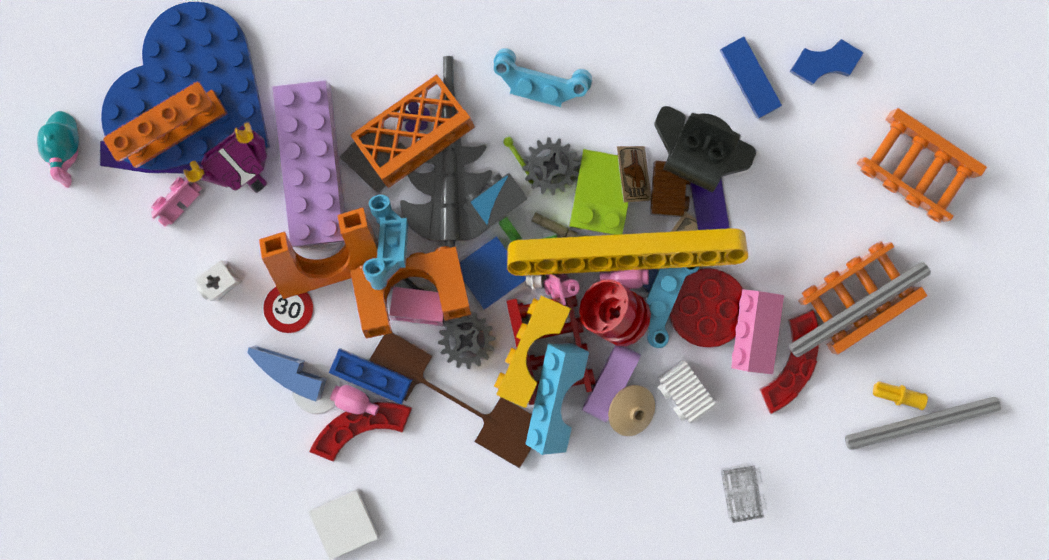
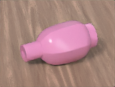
[600,269,649,289]
[330,385,379,416]

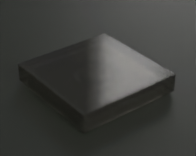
[340,126,407,194]

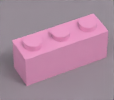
[731,289,784,374]

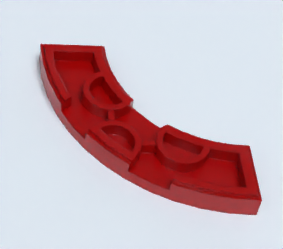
[759,310,819,414]
[309,402,413,462]

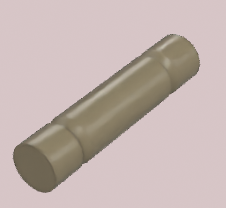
[531,212,578,237]

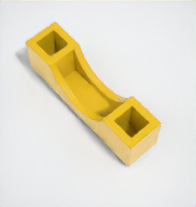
[494,295,571,408]

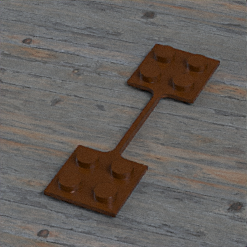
[369,332,532,468]

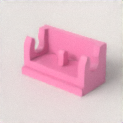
[389,287,444,326]

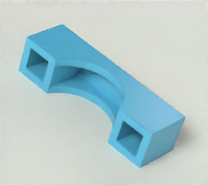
[526,343,589,455]

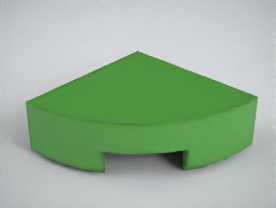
[499,217,522,241]

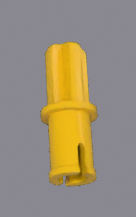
[872,381,928,410]

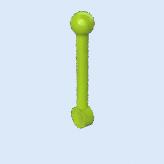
[503,137,538,184]

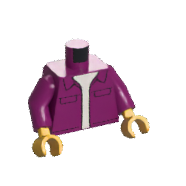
[183,122,267,193]

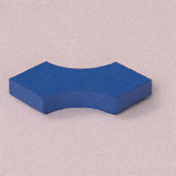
[789,39,864,85]

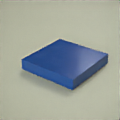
[460,236,526,310]

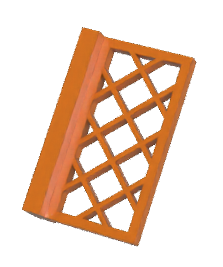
[350,74,475,188]

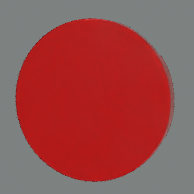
[669,268,743,347]

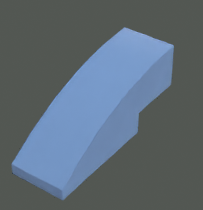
[247,345,327,402]

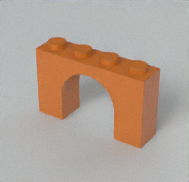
[259,207,378,299]
[350,246,471,339]

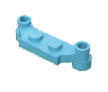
[494,48,592,107]
[363,194,409,290]
[645,267,699,348]

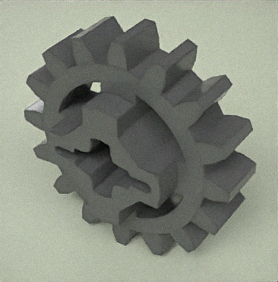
[522,137,580,196]
[438,313,496,369]

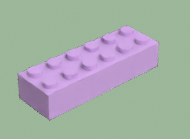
[272,80,345,247]

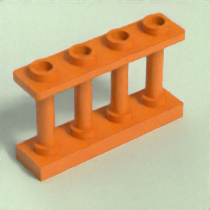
[103,82,228,168]
[856,108,987,223]
[798,241,928,354]

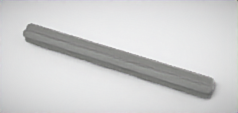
[789,262,931,357]
[845,397,1001,450]

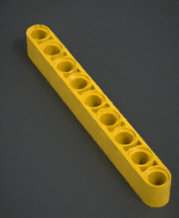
[507,228,749,276]

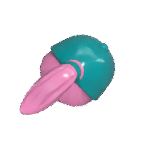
[37,111,79,188]

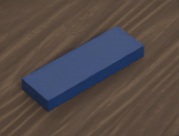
[719,36,782,119]
[329,348,413,405]

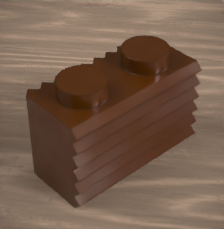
[650,161,691,217]

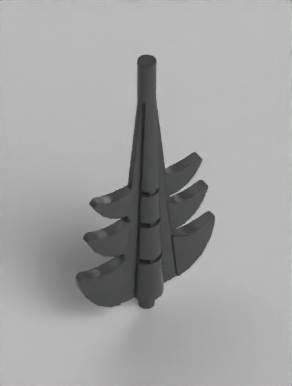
[400,56,492,248]

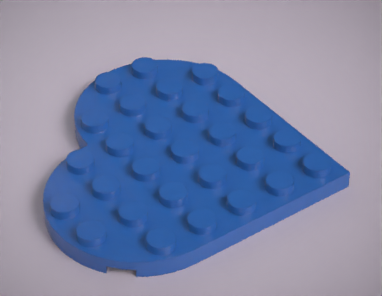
[101,2,270,170]

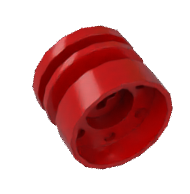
[579,279,651,346]

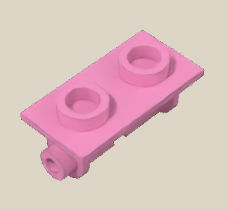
[151,176,202,227]
[543,274,580,305]

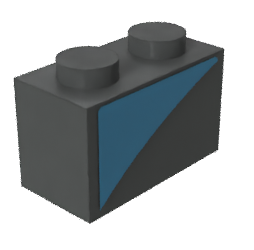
[462,173,528,232]

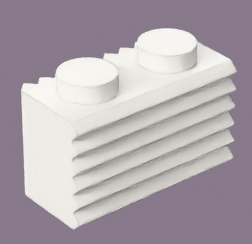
[658,361,717,424]

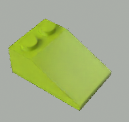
[569,149,628,235]

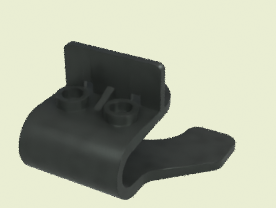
[654,106,756,192]

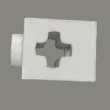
[195,260,242,301]

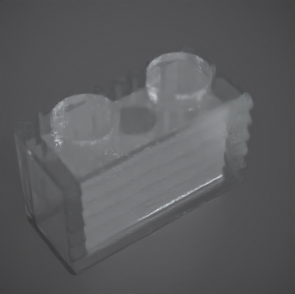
[720,462,767,523]

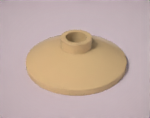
[608,385,655,436]

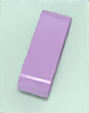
[582,345,641,422]

